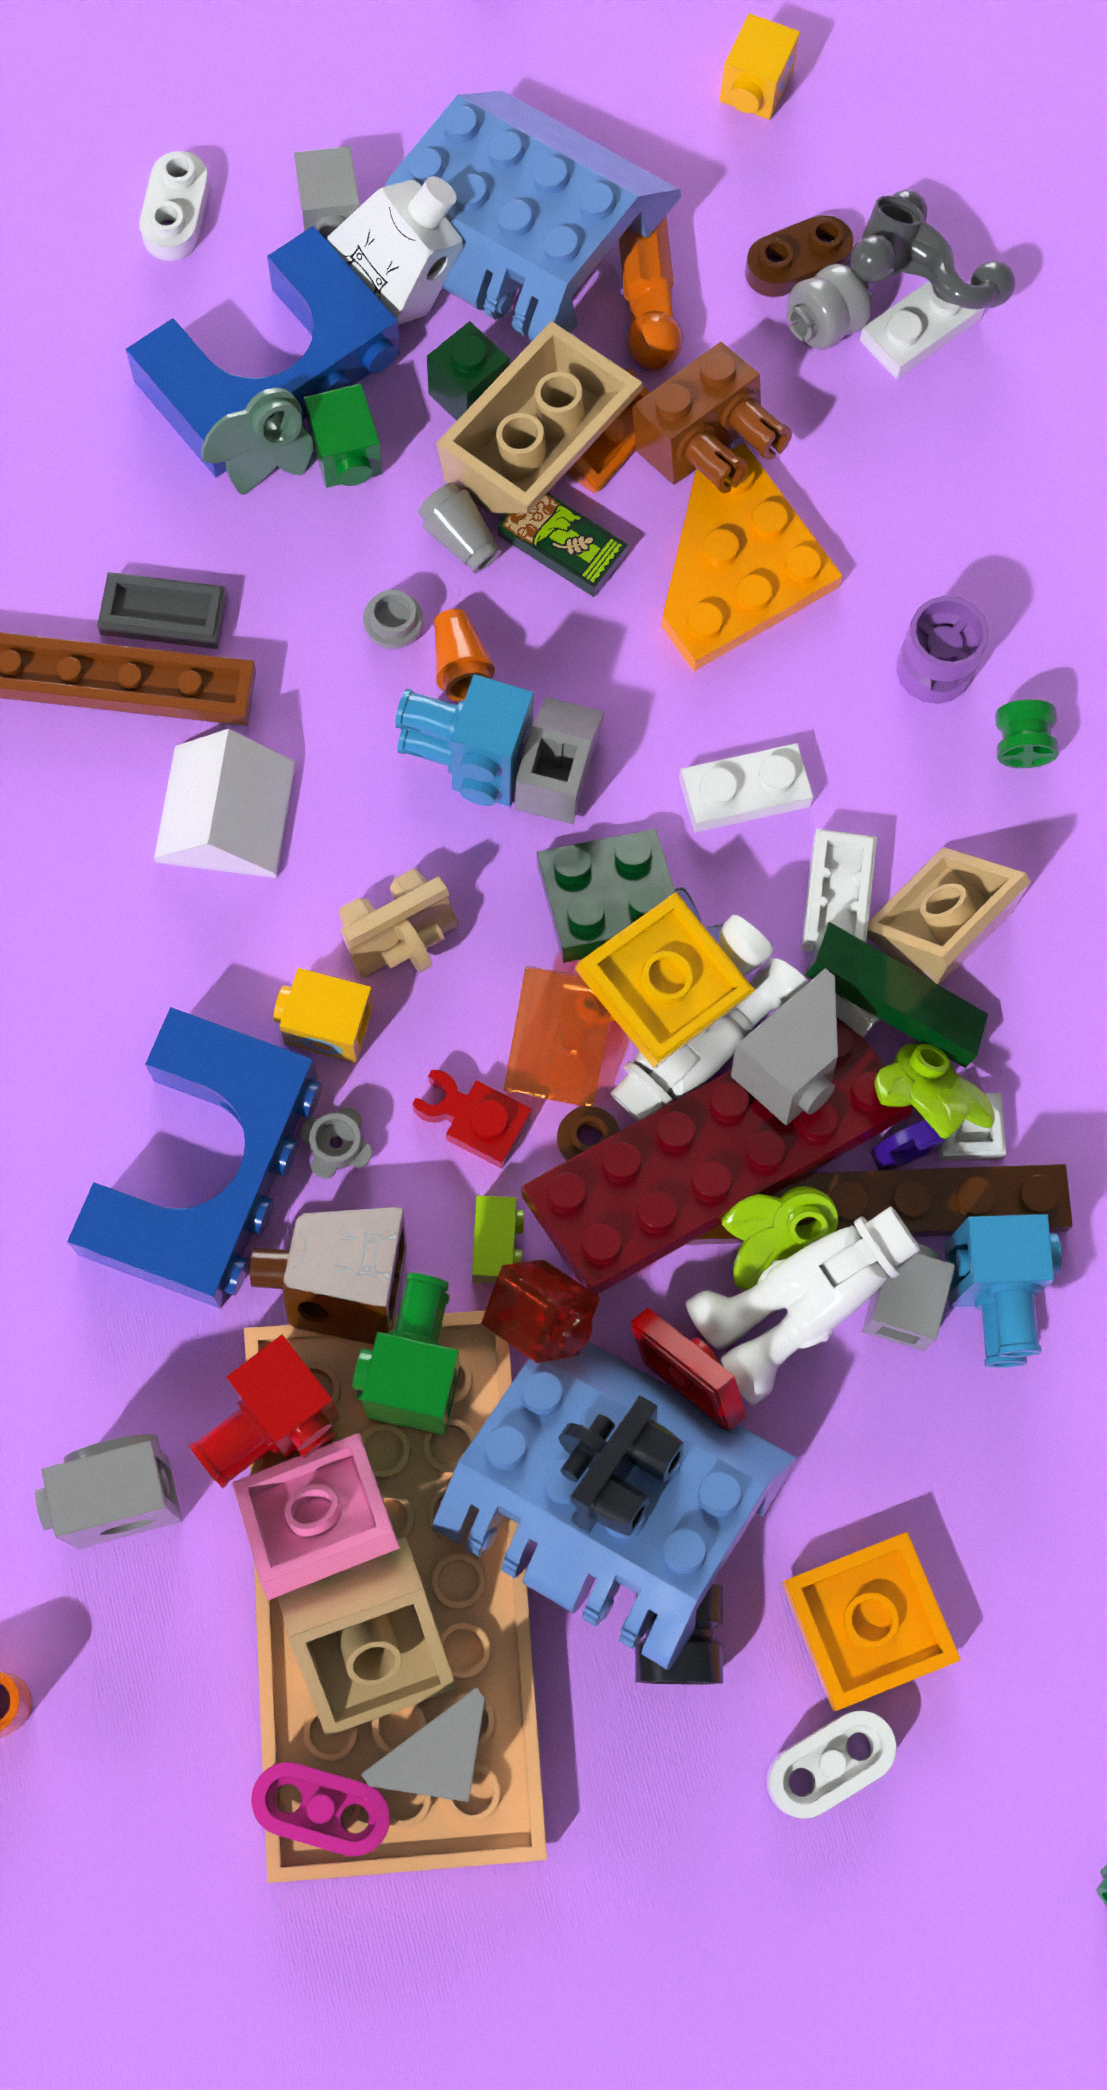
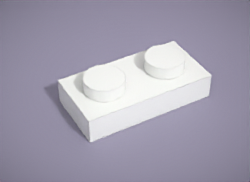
[859,281,985,380]
[679,743,814,833]

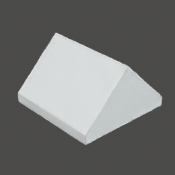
[154,729,296,878]

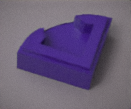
[870,1119,945,1170]

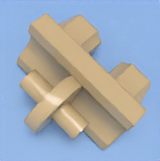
[339,868,459,978]

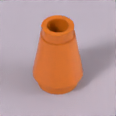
[434,609,495,702]

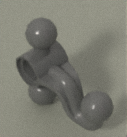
[850,189,1015,310]

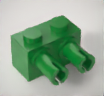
[352,1273,460,1436]

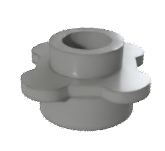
[300,1108,372,1179]

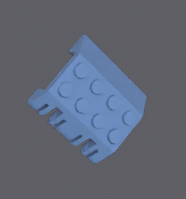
[385,90,681,341]
[432,1331,796,1670]

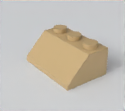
[436,321,643,514]

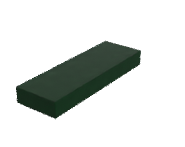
[804,921,988,1068]

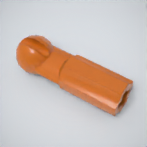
[619,216,683,370]

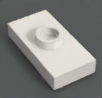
[801,829,877,952]

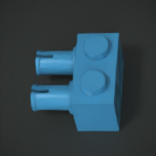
[395,674,534,807]
[944,1214,1062,1368]

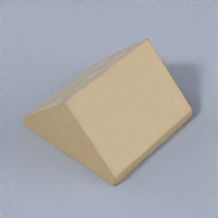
[867,847,1031,985]

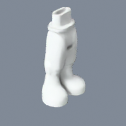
[610,915,809,1121]
[686,1206,920,1405]

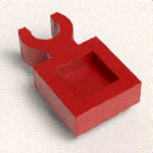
[412,1070,532,1169]

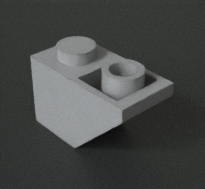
[515,697,604,824]

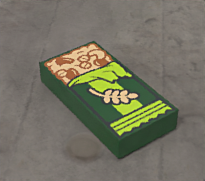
[498,493,628,597]

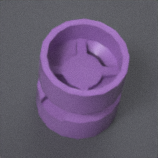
[896,595,989,704]

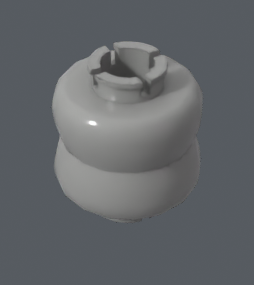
[787,263,872,350]

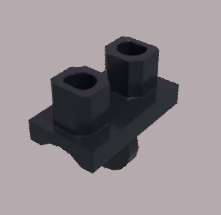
[558,1395,684,1536]

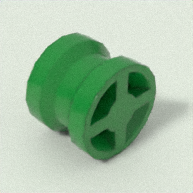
[995,699,1059,768]

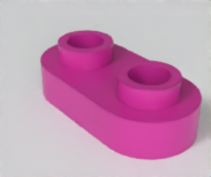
[251,1762,391,1857]

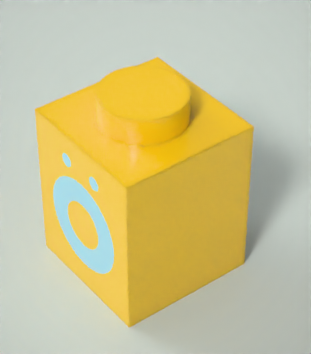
[719,13,800,120]
[273,968,374,1064]

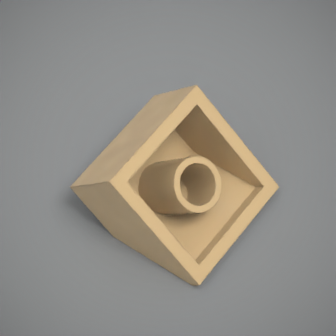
[278,1537,457,1737]

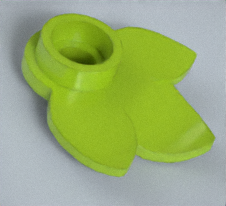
[874,1043,995,1139]
[721,1186,839,1290]

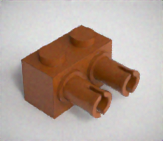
[632,341,792,493]

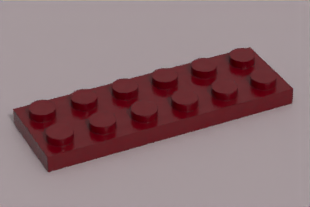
[521,1016,913,1299]

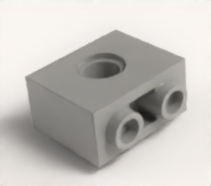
[35,1434,182,1549]

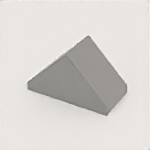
[361,1687,485,1802]

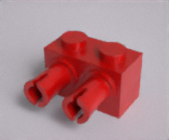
[189,1334,341,1489]

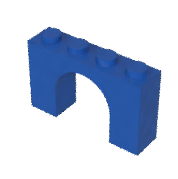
[126,226,400,478]
[67,1007,322,1309]

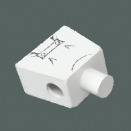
[326,176,463,325]

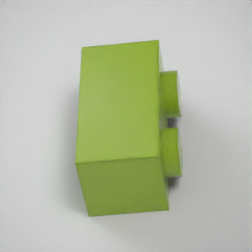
[472,1195,524,1285]

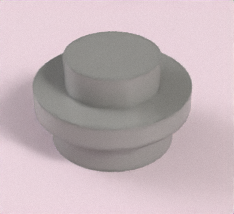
[363,589,423,649]

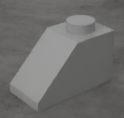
[731,968,838,1126]

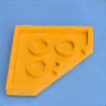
[661,443,843,671]

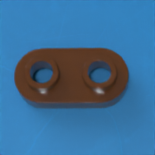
[745,215,853,297]

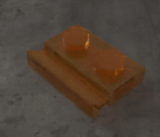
[503,965,611,1106]

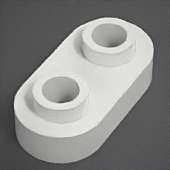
[139,151,210,261]
[767,1711,896,1819]

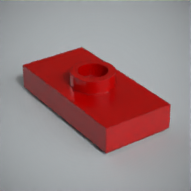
[631,1308,747,1431]

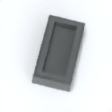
[97,572,228,649]

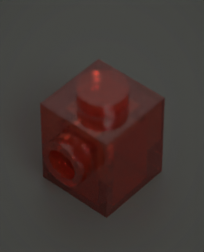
[481,1259,601,1363]

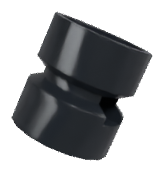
[635,1584,723,1685]

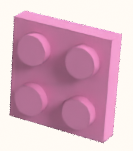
[232,1433,400,1600]

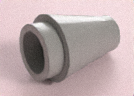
[418,482,501,574]

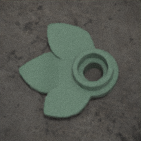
[201,388,313,495]

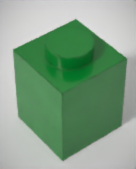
[304,383,382,488]

